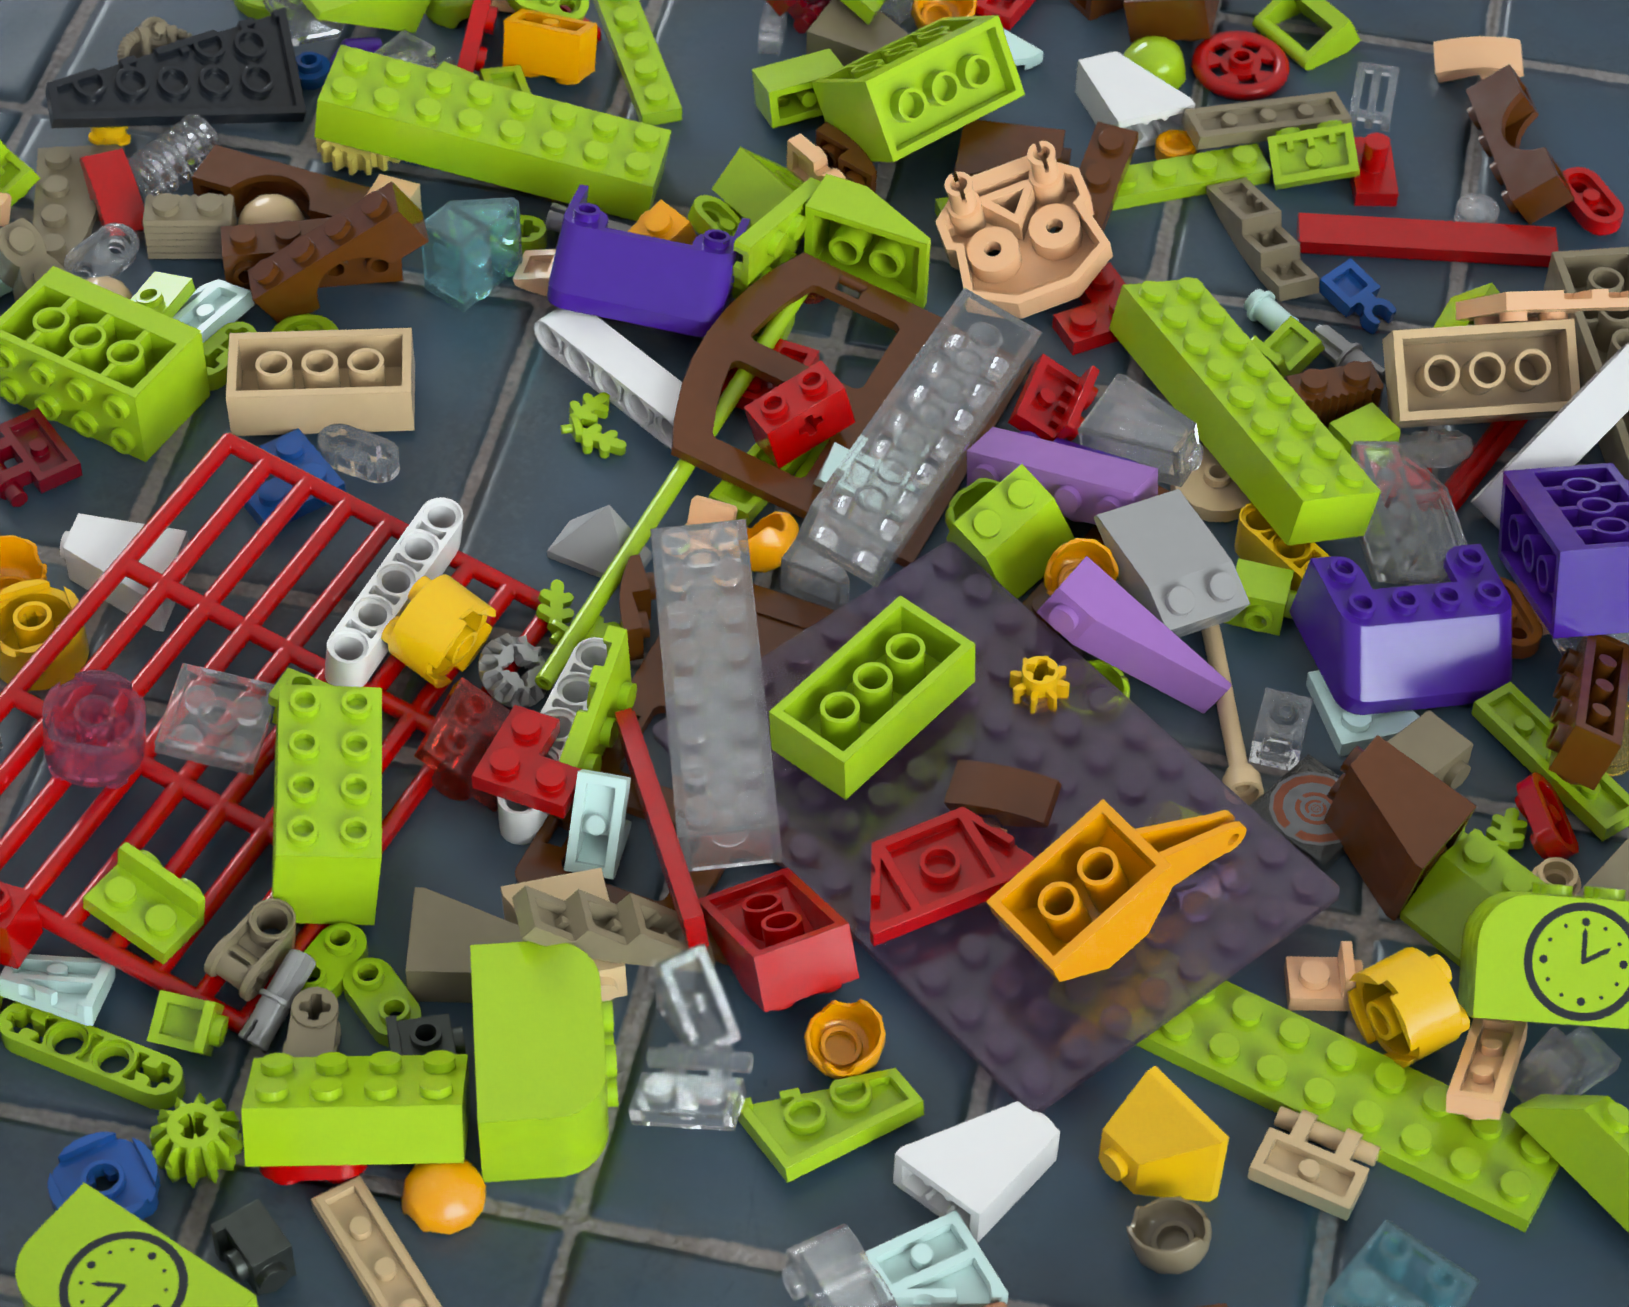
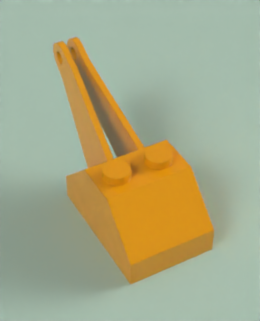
[986,799,1247,982]

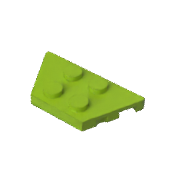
[732,177,821,299]

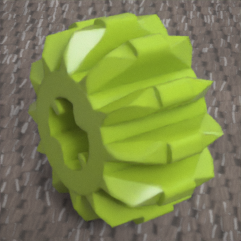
[150,1092,243,1189]

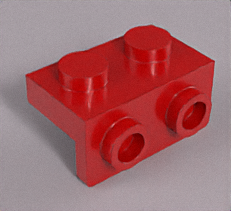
[1008,353,1100,442]

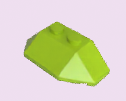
[1509,1094,1629,1233]

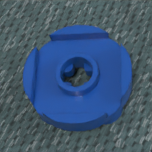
[48,1132,160,1220]

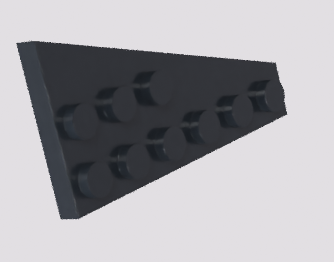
[45,7,307,129]

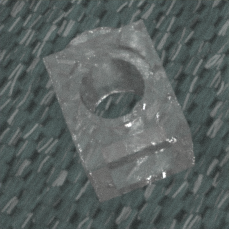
[1249,688,1314,773]

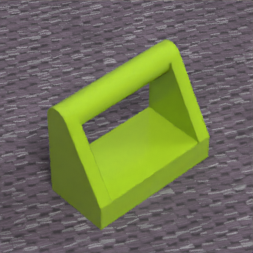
[1252,0,1361,71]

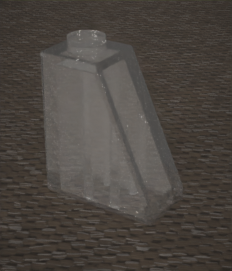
[1078,373,1204,487]

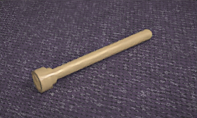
[1202,624,1264,807]

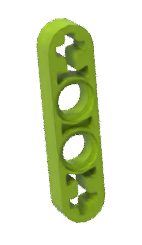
[0,1002,186,1110]

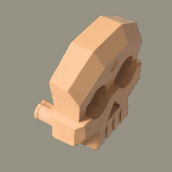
[935,141,1113,319]

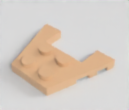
[1455,289,1629,325]

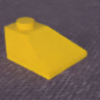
[1098,1066,1229,1202]

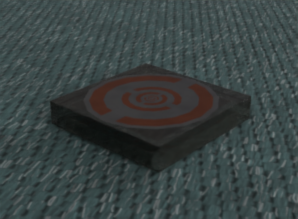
[1244,754,1345,875]

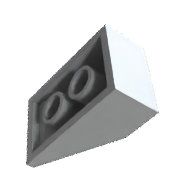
[1094,489,1250,637]

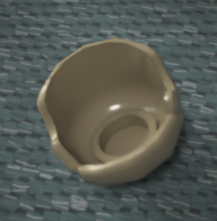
[1126,1196,1212,1274]

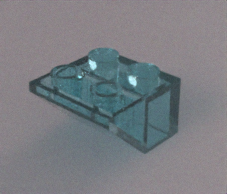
[422,197,522,312]
[1322,1219,1480,1307]

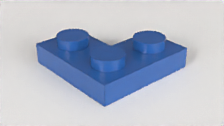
[244,428,346,526]

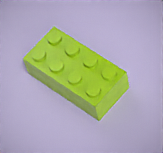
[769,595,975,800]
[241,1050,470,1167]

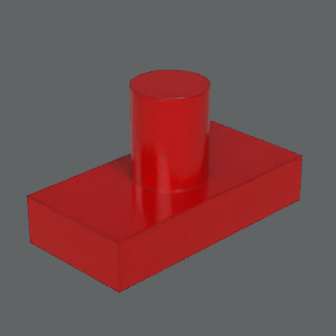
[1350,133,1399,207]

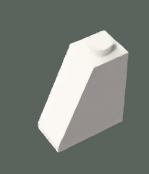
[1075,51,1195,149]
[60,513,189,632]
[893,1101,1060,1243]

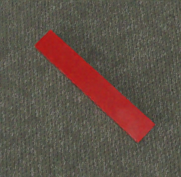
[1297,213,1559,267]
[615,708,709,955]

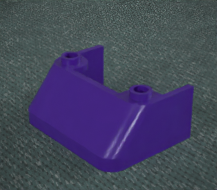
[547,184,751,337]

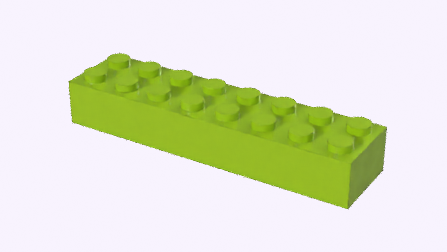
[314,45,672,221]
[1109,277,1381,546]

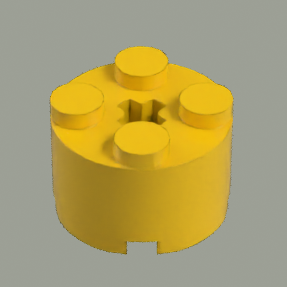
[381,574,496,688]
[0,579,89,692]
[1348,947,1470,1068]

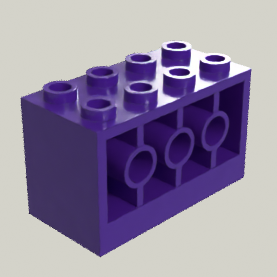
[1498,463,1629,639]

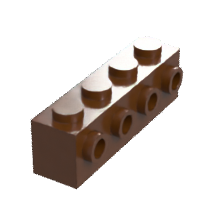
[221,217,403,291]
[1546,634,1629,790]

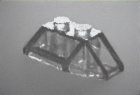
[1351,441,1468,584]

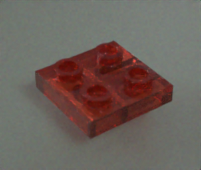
[414,677,510,812]

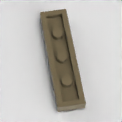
[1181,91,1352,150]

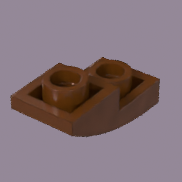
[816,122,877,193]
[620,554,658,661]
[943,760,1062,828]

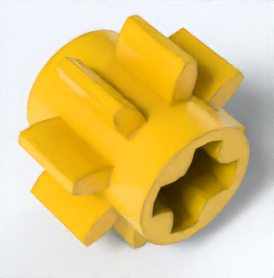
[1009,656,1070,716]

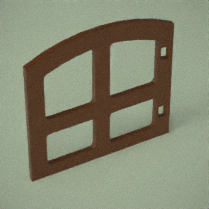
[671,252,1033,570]

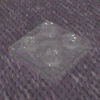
[155,663,276,775]

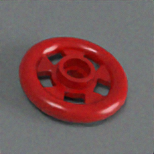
[1191,30,1290,101]

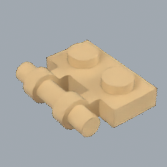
[1247,1106,1381,1221]

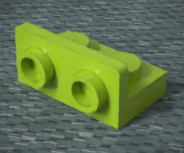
[1267,120,1360,190]
[83,842,205,965]

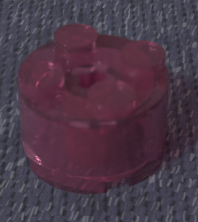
[42,670,146,789]

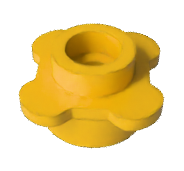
[88,126,131,146]

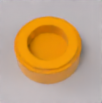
[1154,129,1197,160]

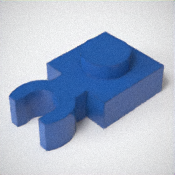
[1319,258,1396,334]

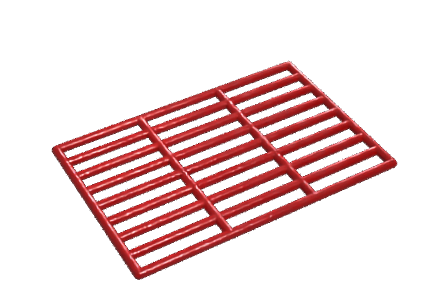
[0,433,548,1034]

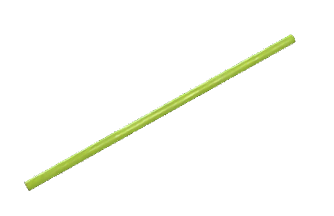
[535,294,808,690]

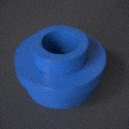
[295,52,331,90]

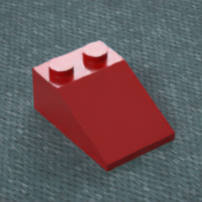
[698,867,859,1012]

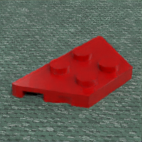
[870,807,1041,946]

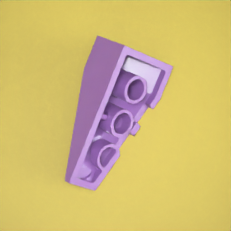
[1036,556,1232,714]

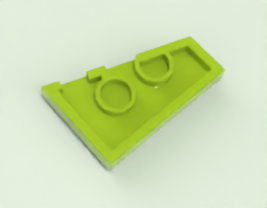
[559,625,637,772]
[732,1068,925,1183]

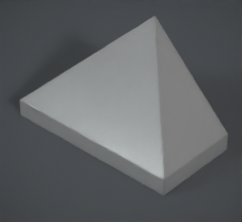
[547,505,652,586]

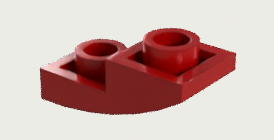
[79,148,144,240]

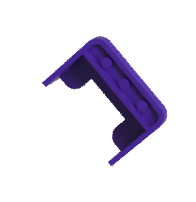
[1289,544,1512,715]

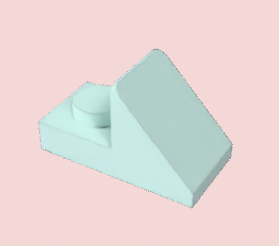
[564,769,631,879]

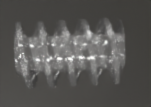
[128,114,220,197]

